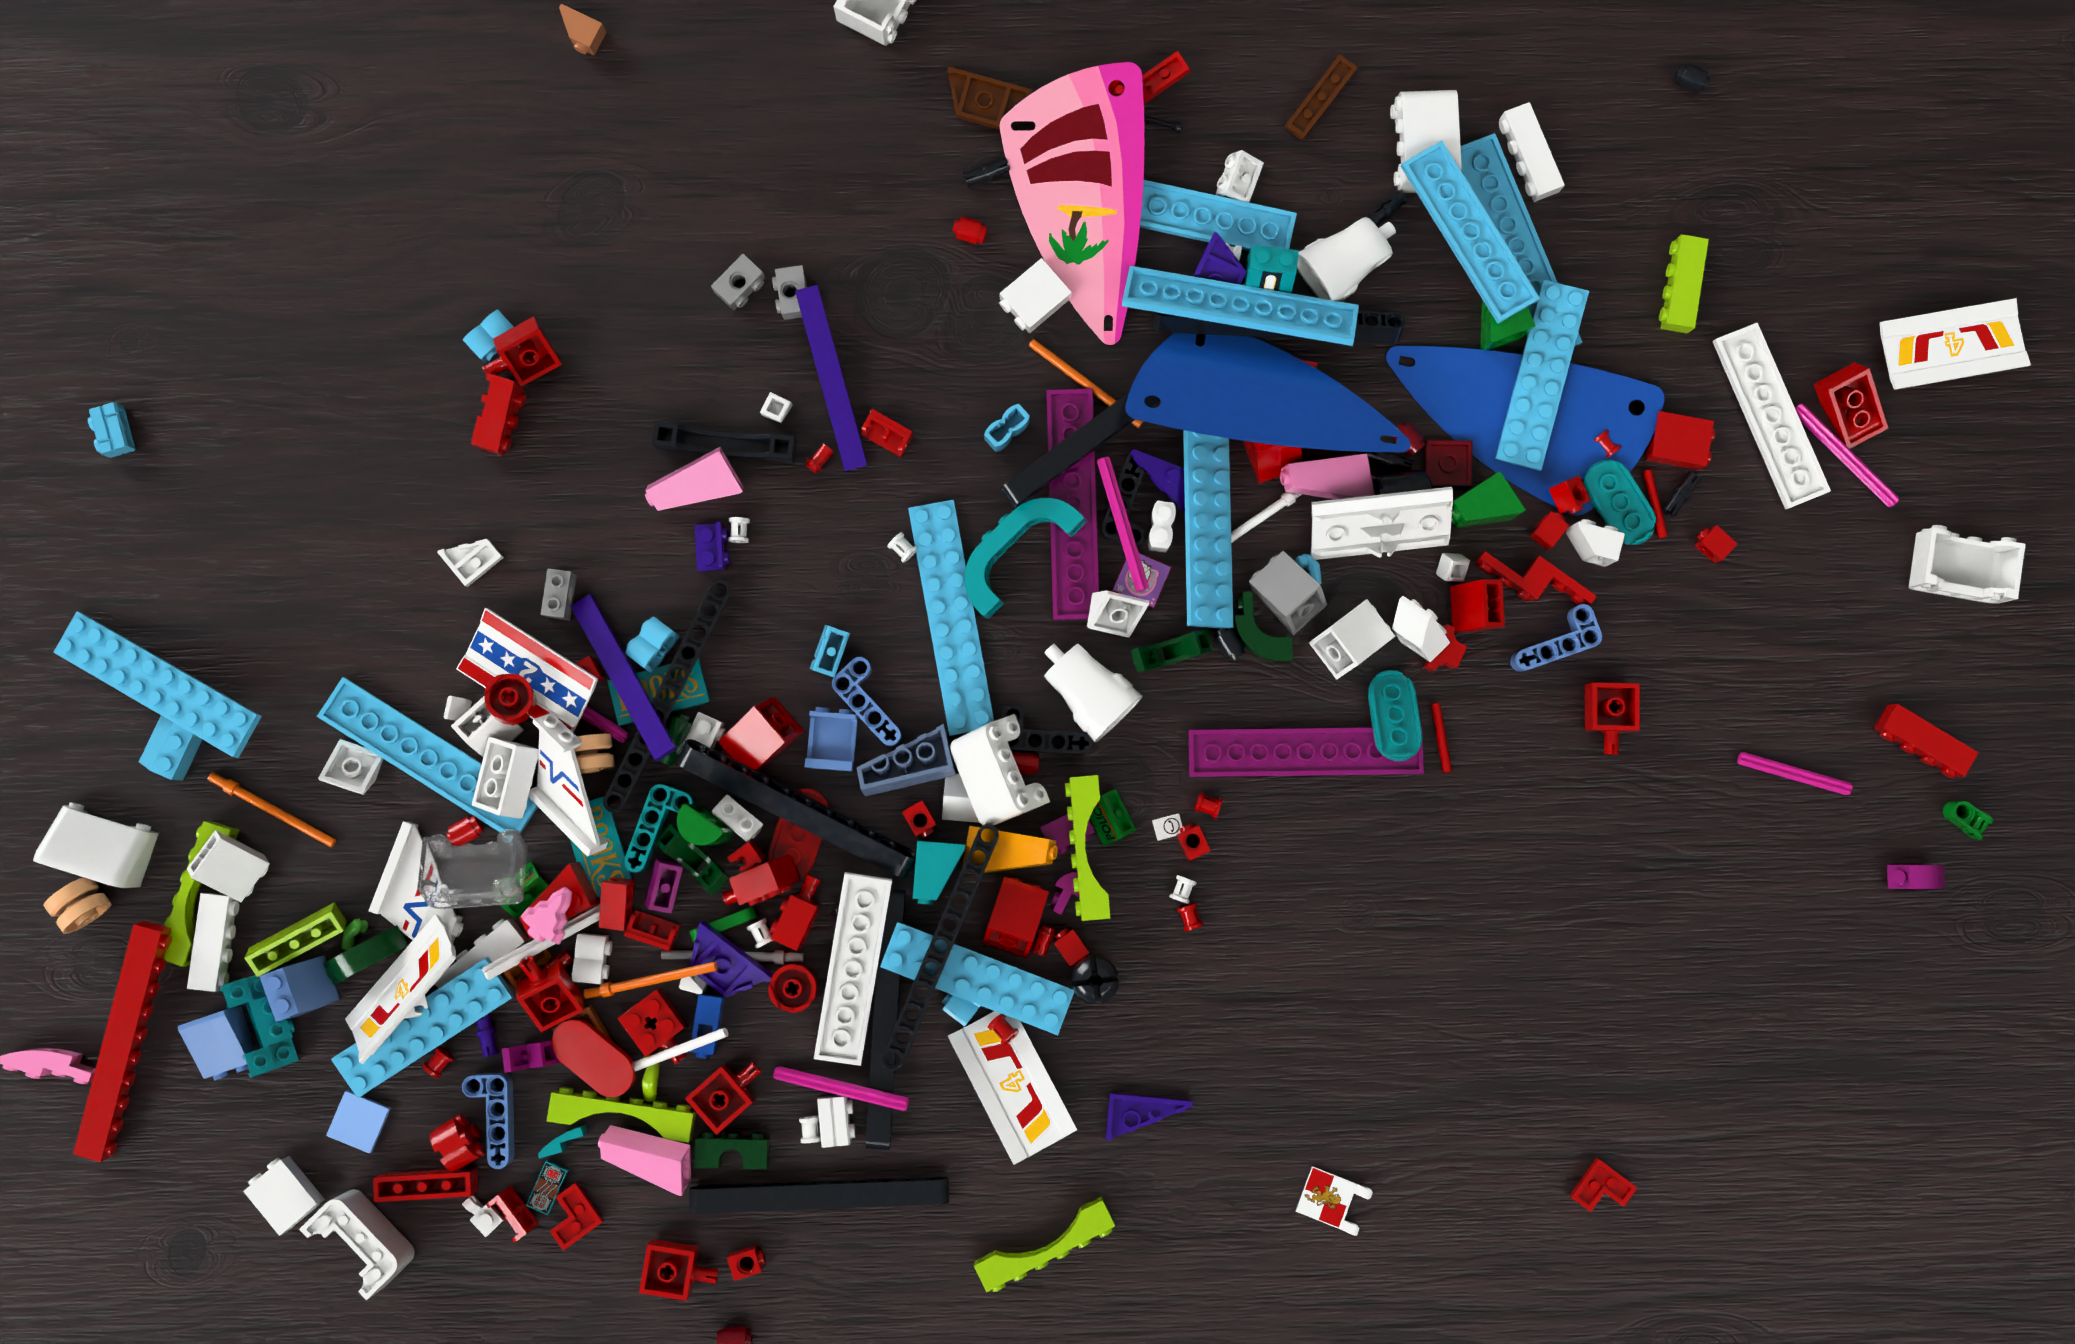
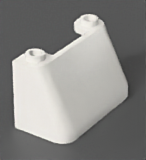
[33,802,159,888]

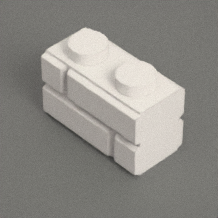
[817,1095,856,1148]

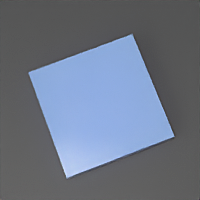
[326,1090,391,1154]

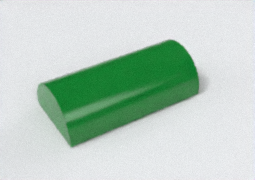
[677,804,736,845]

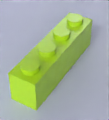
[1659,234,1709,334]
[244,902,347,977]

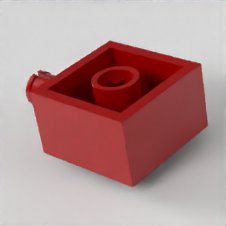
[482,316,562,387]
[1585,683,1640,755]
[722,855,800,906]
[769,874,821,951]
[517,956,584,1032]
[617,988,689,1065]
[685,1061,762,1135]
[639,1239,719,1301]

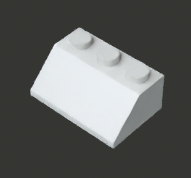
[472,737,539,819]

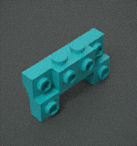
[220,971,299,1078]

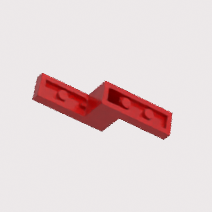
[1108,51,1191,104]
[1475,551,1597,605]

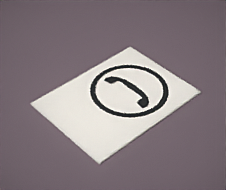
[1152,813,1183,841]

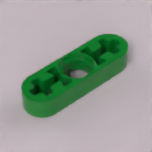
[689,906,757,942]

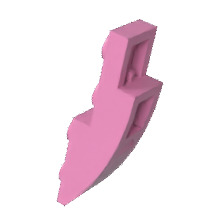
[0,1048,96,1084]

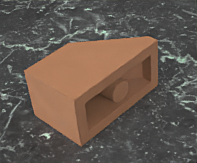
[559,4,607,56]

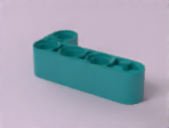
[624,784,696,873]

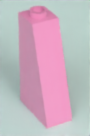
[645,446,744,511]
[1280,454,1375,499]
[598,1125,691,1196]

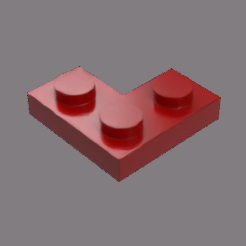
[1569,1158,1637,1212]
[550,1182,604,1251]

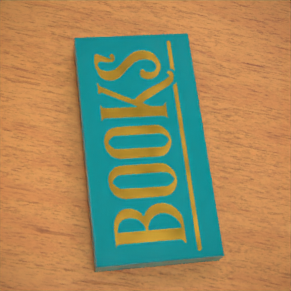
[607,657,710,726]
[569,796,635,897]

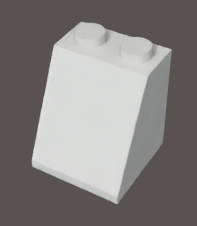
[1309,599,1395,679]

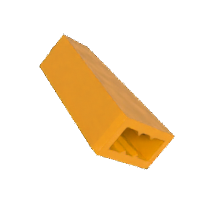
[962,826,1058,874]

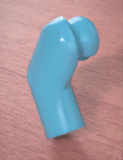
[1295,554,1322,584]

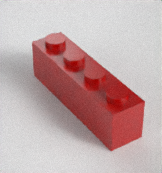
[1874,704,1979,778]
[373,1167,478,1202]

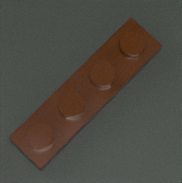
[1284,54,1358,141]

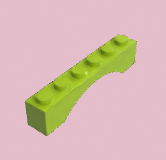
[1065,775,1111,921]
[164,821,239,967]
[547,1087,697,1143]
[974,1196,1115,1292]

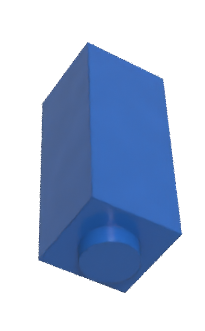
[690,993,725,1058]

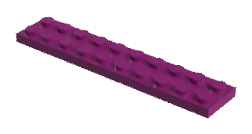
[1046,389,1099,621]
[1188,727,1424,777]

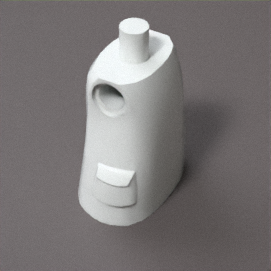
[1297,217,1396,302]
[1044,644,1143,742]

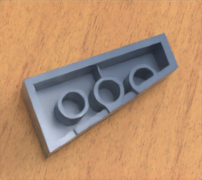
[856,724,956,797]

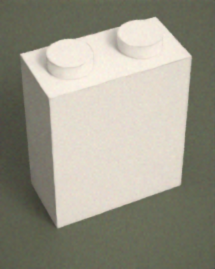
[999,258,1072,334]
[187,830,270,902]
[243,1156,325,1236]

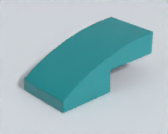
[538,1124,588,1159]

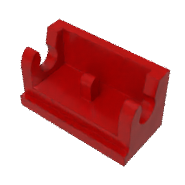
[861,409,914,457]
[727,842,768,871]
[599,877,635,931]
[624,910,681,951]
[486,1185,539,1243]

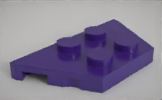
[1193,231,1247,284]
[689,920,773,998]

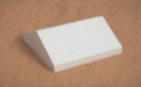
[318,739,383,795]
[942,774,980,823]

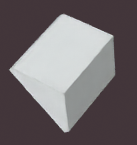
[1087,591,1149,638]

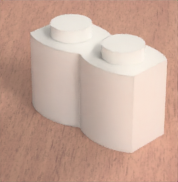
[1148,501,1176,553]
[572,933,612,984]

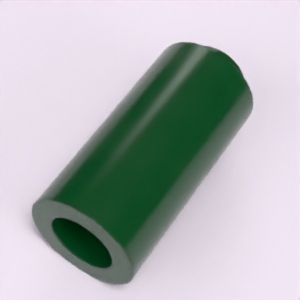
[651,712,692,766]

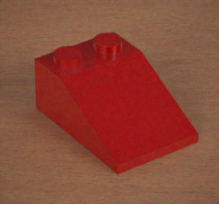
[1814,363,1888,449]

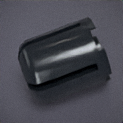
[1371,470,1433,495]
[1070,954,1119,1004]

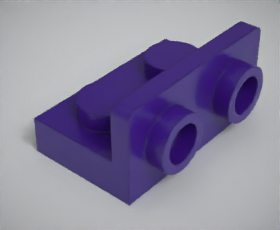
[695,521,730,572]

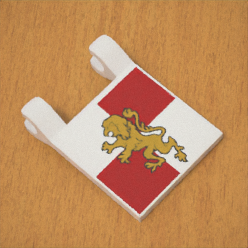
[1296,1166,1372,1236]

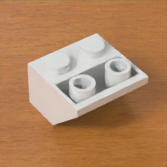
[1566,520,1625,567]
[1392,596,1450,662]
[451,696,524,757]

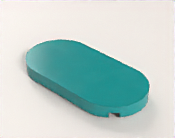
[1584,460,1656,545]
[1368,670,1423,761]

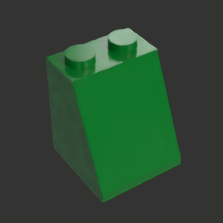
[1480,300,1535,351]
[1451,471,1526,528]

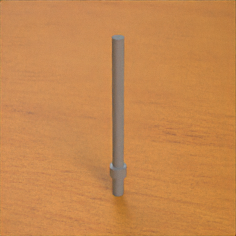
[661,950,804,965]

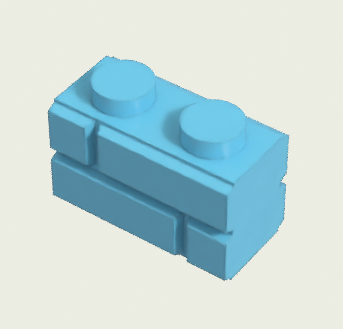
[88,402,136,458]
[810,625,850,678]

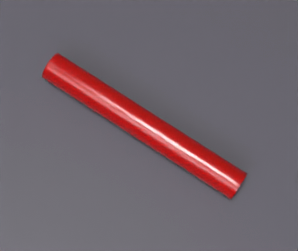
[1643,469,1668,539]
[1431,703,1452,773]

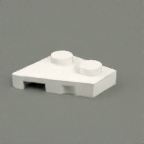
[437,539,504,587]

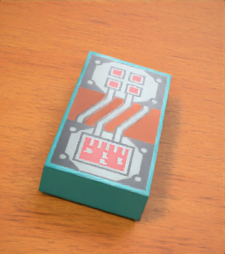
[526,1160,569,1215]

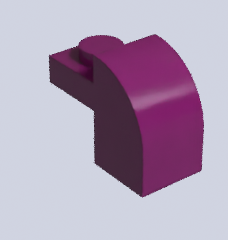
[1887,865,1945,889]
[1051,872,1099,915]
[502,1040,560,1073]

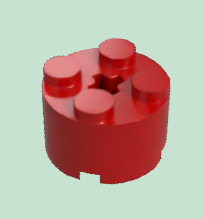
[484,674,537,726]
[768,963,819,1013]
[430,1113,486,1172]

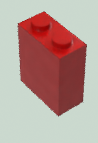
[1645,411,1716,470]
[1450,579,1505,633]

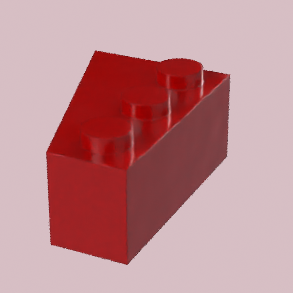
[471,373,526,456]
[519,862,600,939]

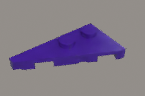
[1130,450,1185,517]
[1105,1093,1193,1140]

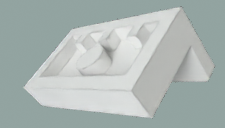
[1216,150,1264,202]
[679,712,726,754]
[712,795,763,842]

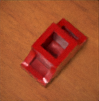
[1423,624,1467,672]

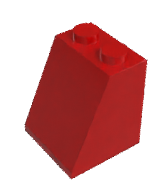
[1243,441,1302,484]
[718,697,804,771]
[982,877,1049,959]

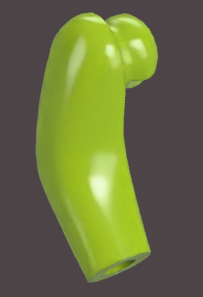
[642,1055,660,1102]

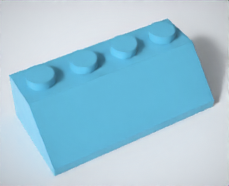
[139,715,203,781]

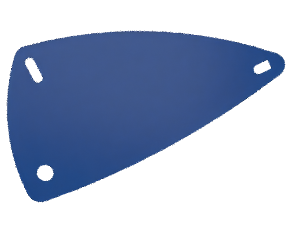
[1125,333,1410,452]
[1386,346,1665,516]

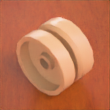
[574,734,615,774]
[43,877,112,934]

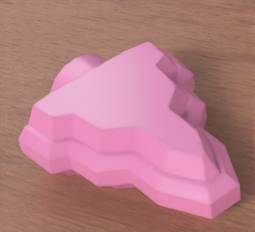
[521,887,572,945]

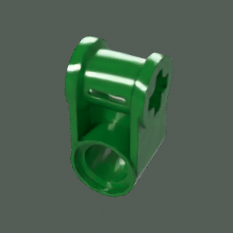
[1943,801,1994,840]

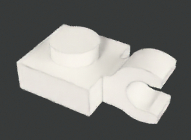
[462,1195,505,1237]

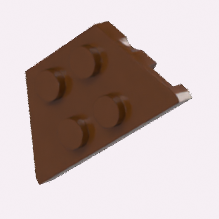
[947,66,1033,130]

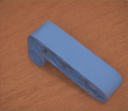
[1510,604,1602,672]
[832,657,902,747]
[462,1072,515,1169]

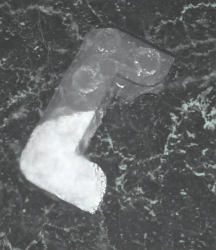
[417,829,528,909]

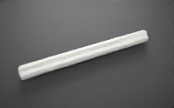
[482,904,600,980]

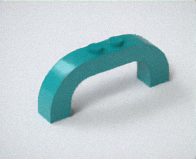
[965,498,1088,619]

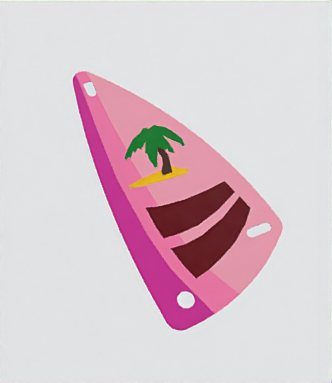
[1000,62,1145,345]

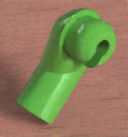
[341,919,368,950]

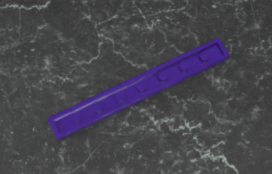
[795,285,868,472]
[570,594,677,761]

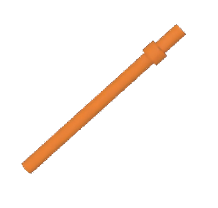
[1029,339,1144,428]
[208,772,336,848]
[584,961,718,999]

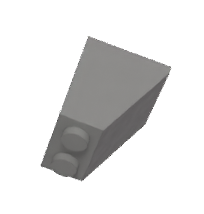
[1249,551,1327,635]

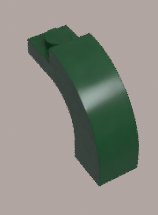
[1233,592,1293,662]
[1131,629,1214,673]
[655,824,729,896]
[323,925,408,985]

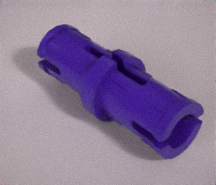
[476,1013,498,1057]

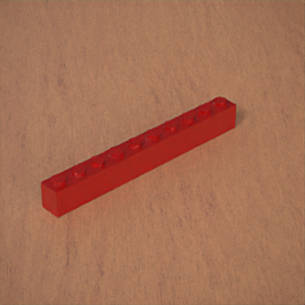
[73,921,172,1162]

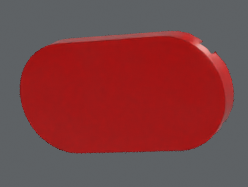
[768,788,829,879]
[552,1019,636,1097]

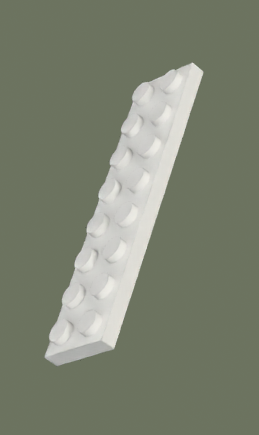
[1712,323,1831,510]
[814,872,892,1066]

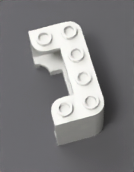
[833,0,916,46]
[1390,90,1462,193]
[1908,525,2025,604]
[950,714,1050,826]
[299,1189,415,1300]

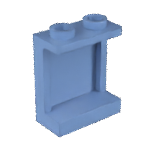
[805,707,858,772]

